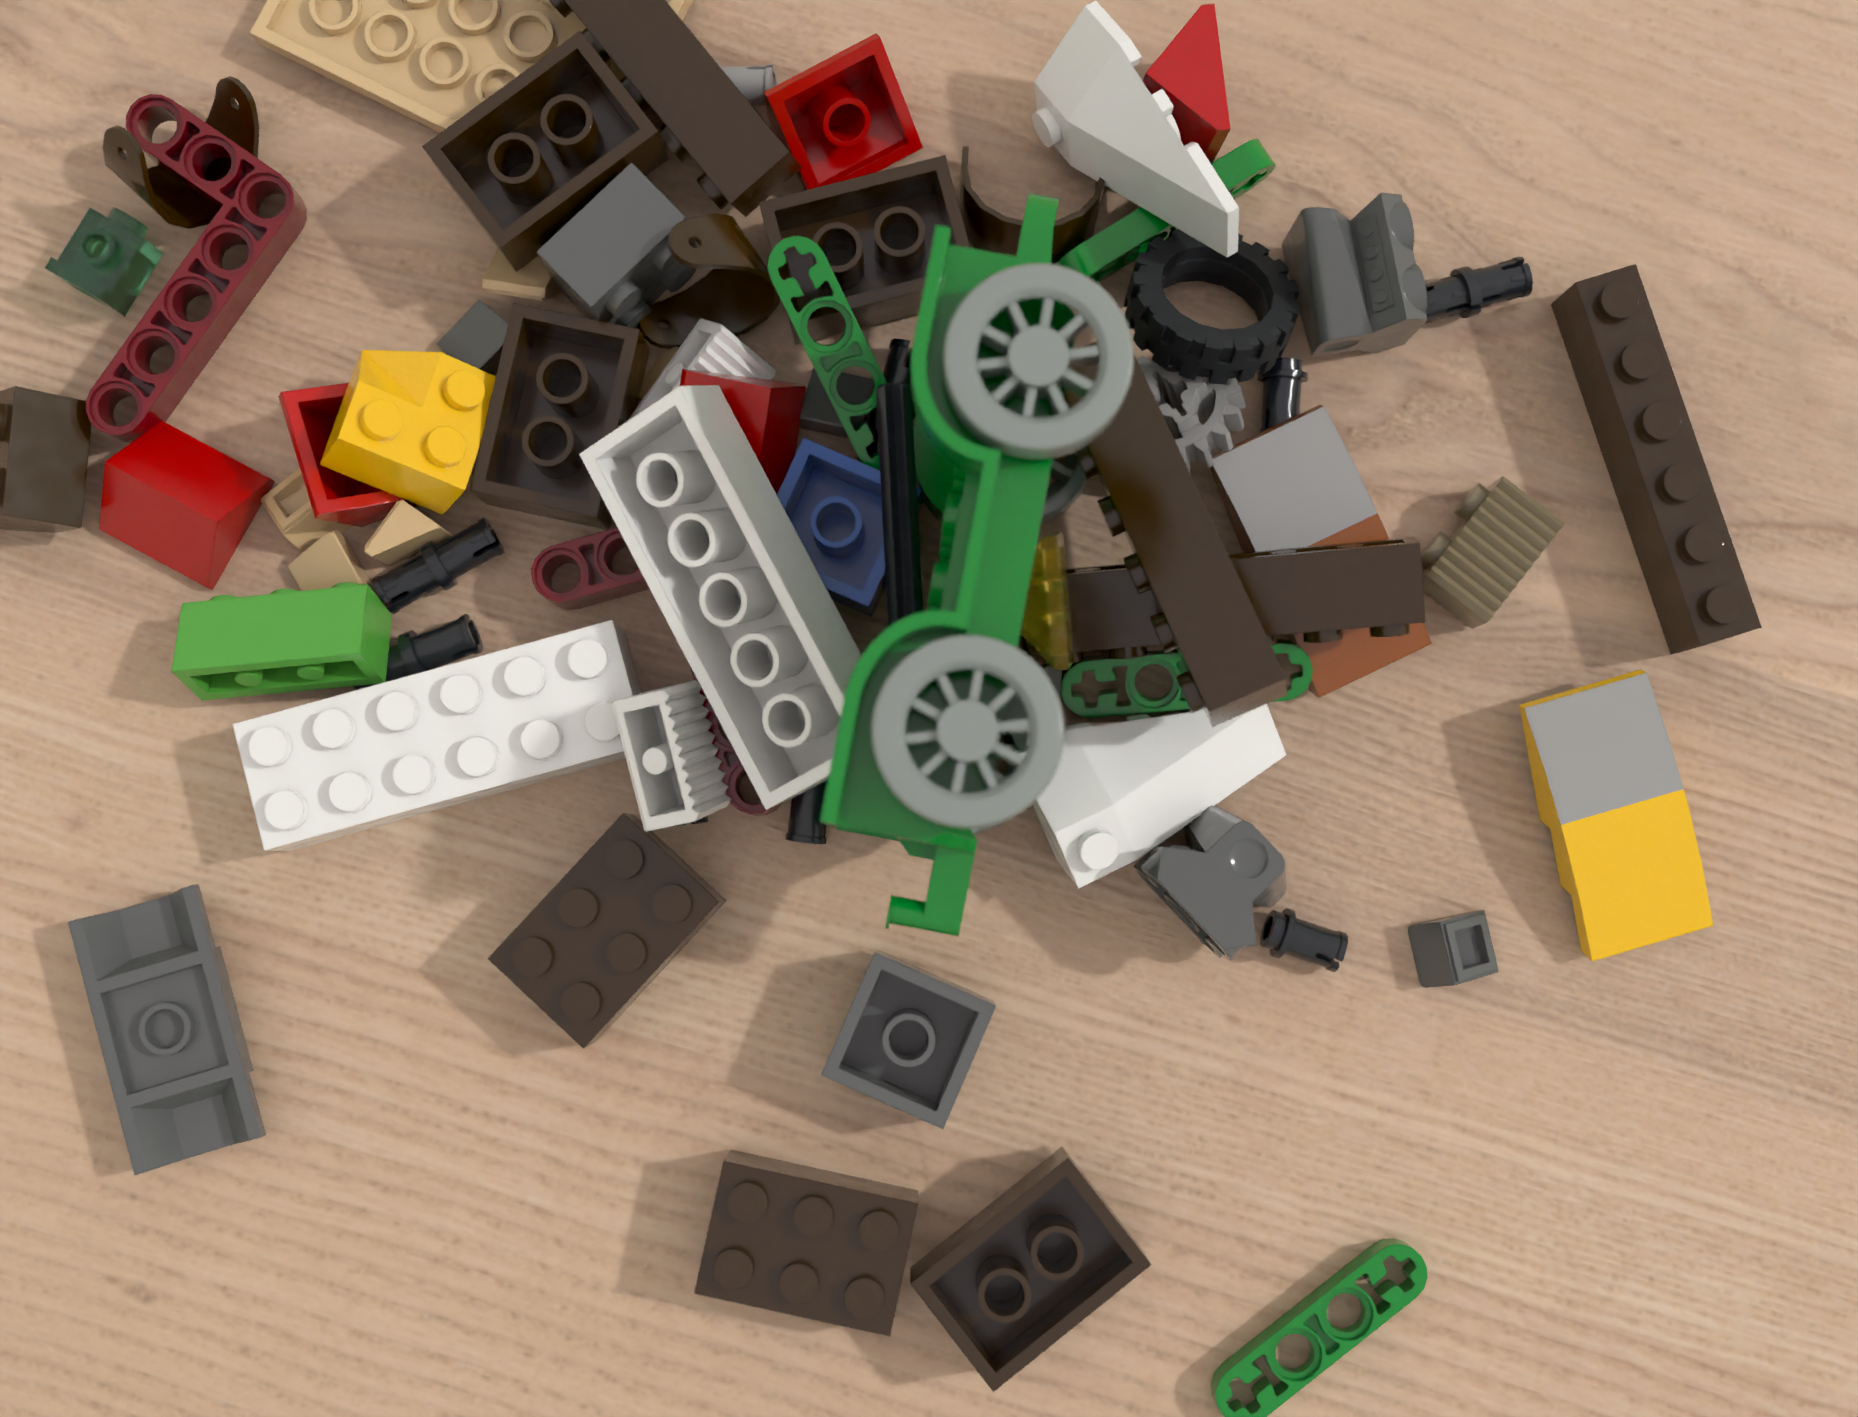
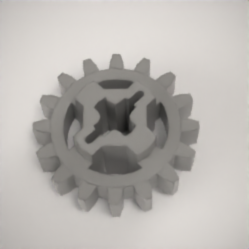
[1137,356,1246,472]

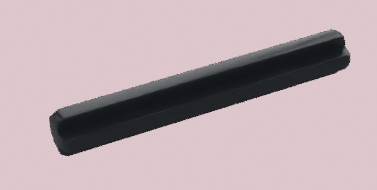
[876,382,923,627]

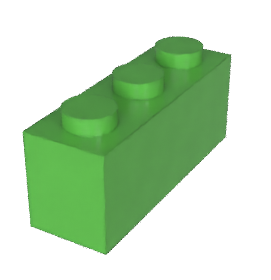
[171,582,392,701]

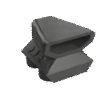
[1282,193,1427,357]
[1133,805,1287,961]

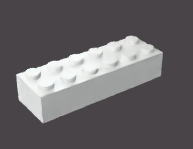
[579,385,862,810]
[232,620,641,851]

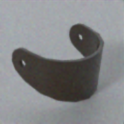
[103,76,259,229]
[959,146,1105,265]
[638,213,780,349]

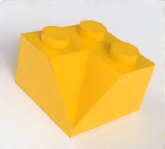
[319,350,496,515]

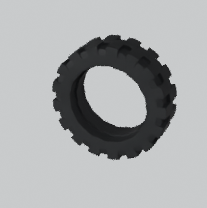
[1124,229,1300,384]

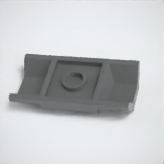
[68,884,266,1175]

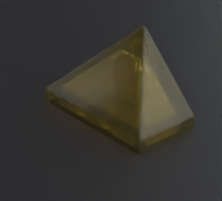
[1020,531,1074,670]

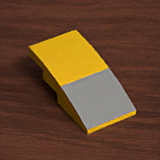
[1519,669,1713,961]

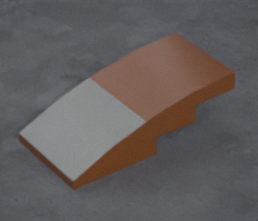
[1210,405,1432,698]

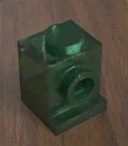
[45,207,163,317]

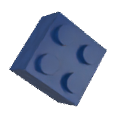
[777,437,923,617]

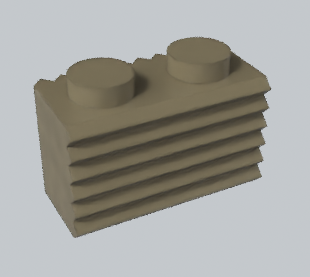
[1421,476,1564,629]

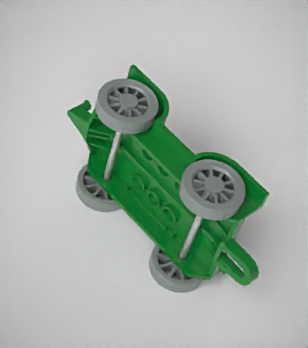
[820,193,1134,936]

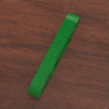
[1056,139,1275,284]
[767,236,887,471]
[1061,639,1313,718]
[1211,1238,1427,1417]

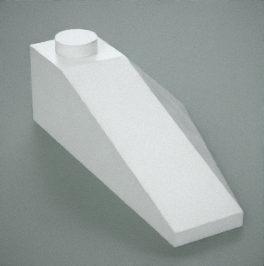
[1032,0,1239,257]
[1015,704,1286,889]

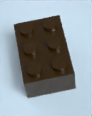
[422,31,668,272]
[759,155,970,345]
[470,303,650,530]
[488,813,727,1049]
[910,1146,1151,1392]
[694,1150,918,1337]

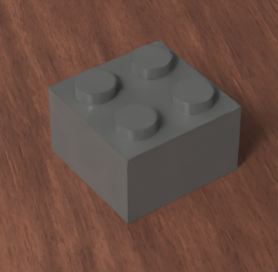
[537,162,697,329]
[821,949,996,1129]

